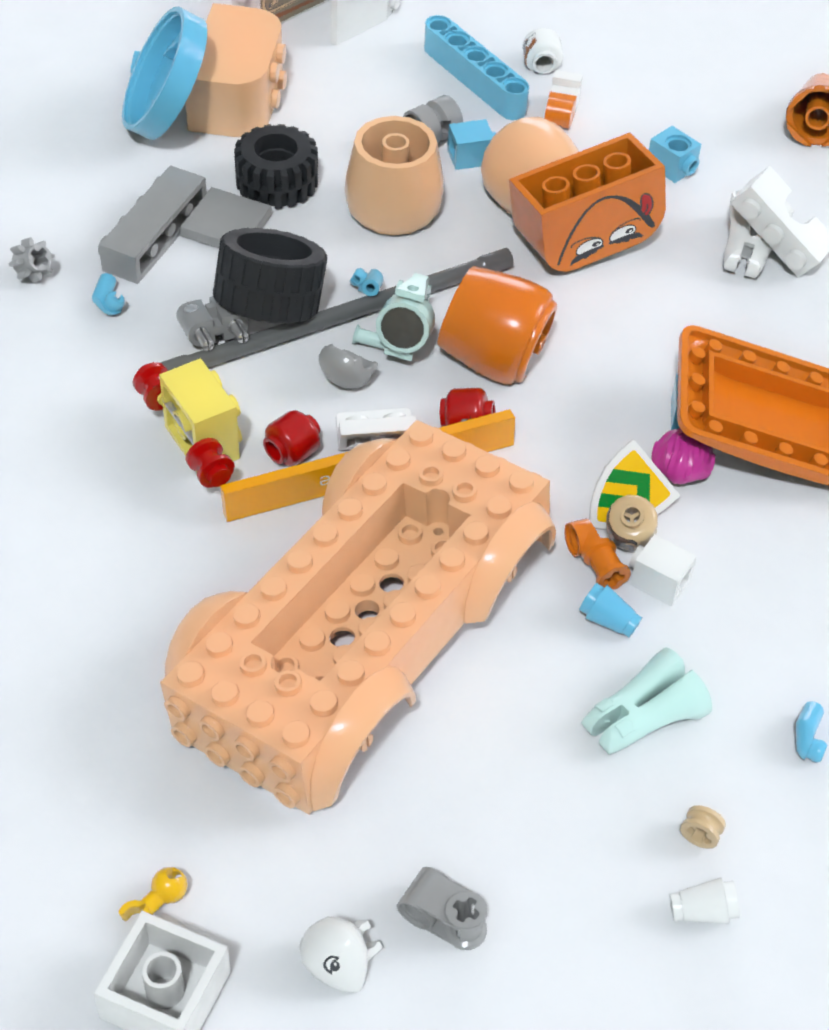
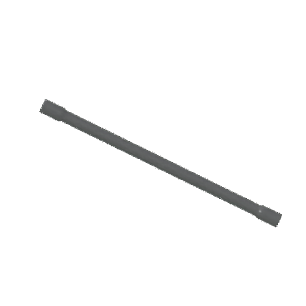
[160,248,514,371]

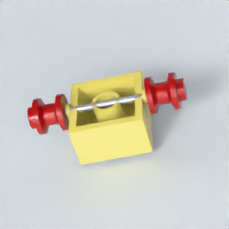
[133,358,242,488]

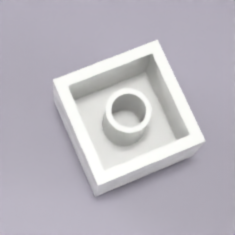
[94,911,231,1030]

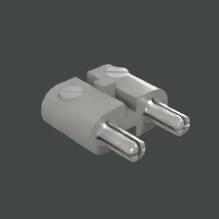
[176,296,249,351]

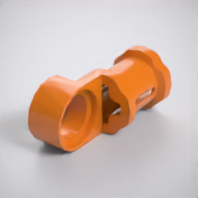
[564,518,631,590]

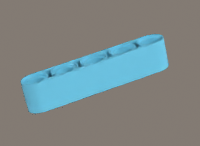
[424,15,529,120]

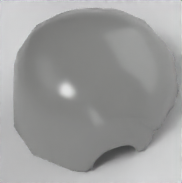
[319,344,378,388]

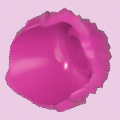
[652,428,716,485]

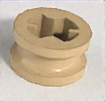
[680,805,726,849]

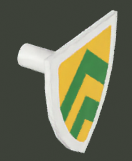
[589,439,681,529]

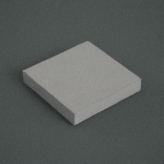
[180,187,272,248]

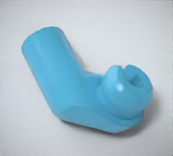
[350,268,384,296]
[92,273,125,315]
[796,701,827,763]

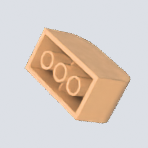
[185,3,287,137]

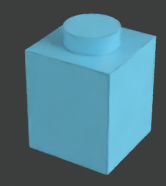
[447,119,496,170]

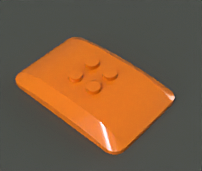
[677,325,829,485]

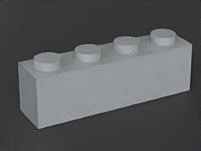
[98,165,206,284]

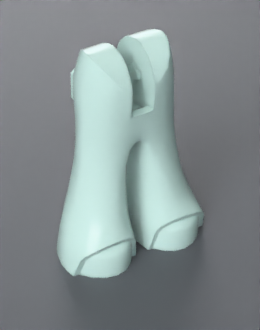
[581,647,712,755]

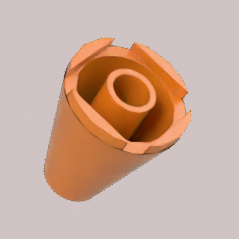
[786,73,829,147]

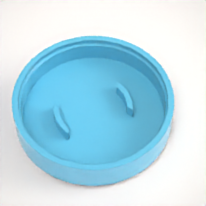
[122,6,207,140]

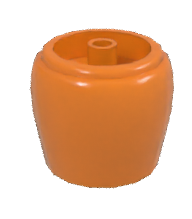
[437,266,557,385]

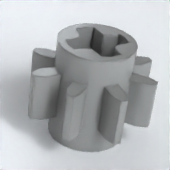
[8,237,55,283]

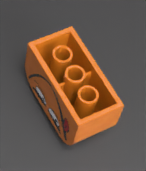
[509,132,666,271]

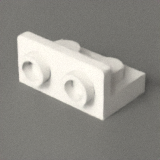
[335,408,416,450]

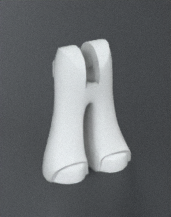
[724,189,794,278]

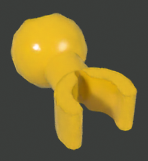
[119,867,188,921]

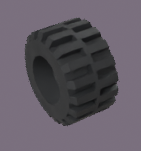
[234,124,318,209]

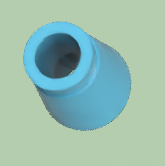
[579,583,643,638]

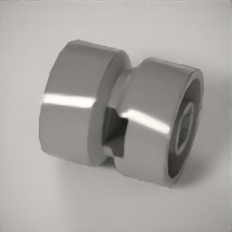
[403,95,463,143]

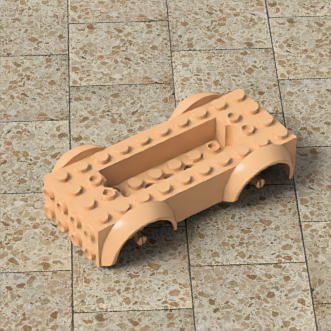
[160,420,556,815]

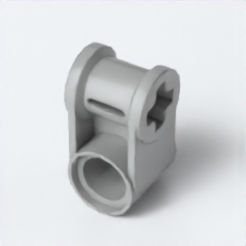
[396,867,487,950]

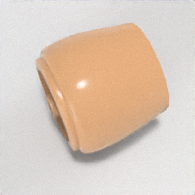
[345,116,443,236]
[481,117,579,215]

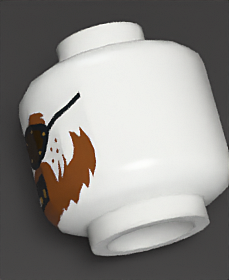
[522,28,563,74]

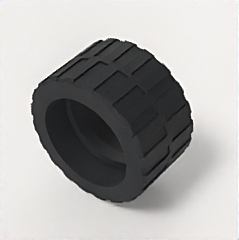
[213,228,328,324]

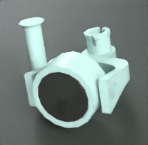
[352,273,435,361]

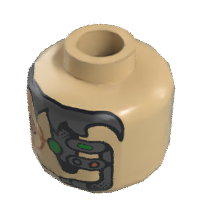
[606,495,658,551]

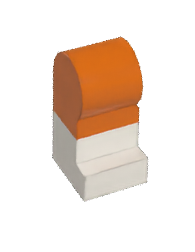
[544,70,583,129]

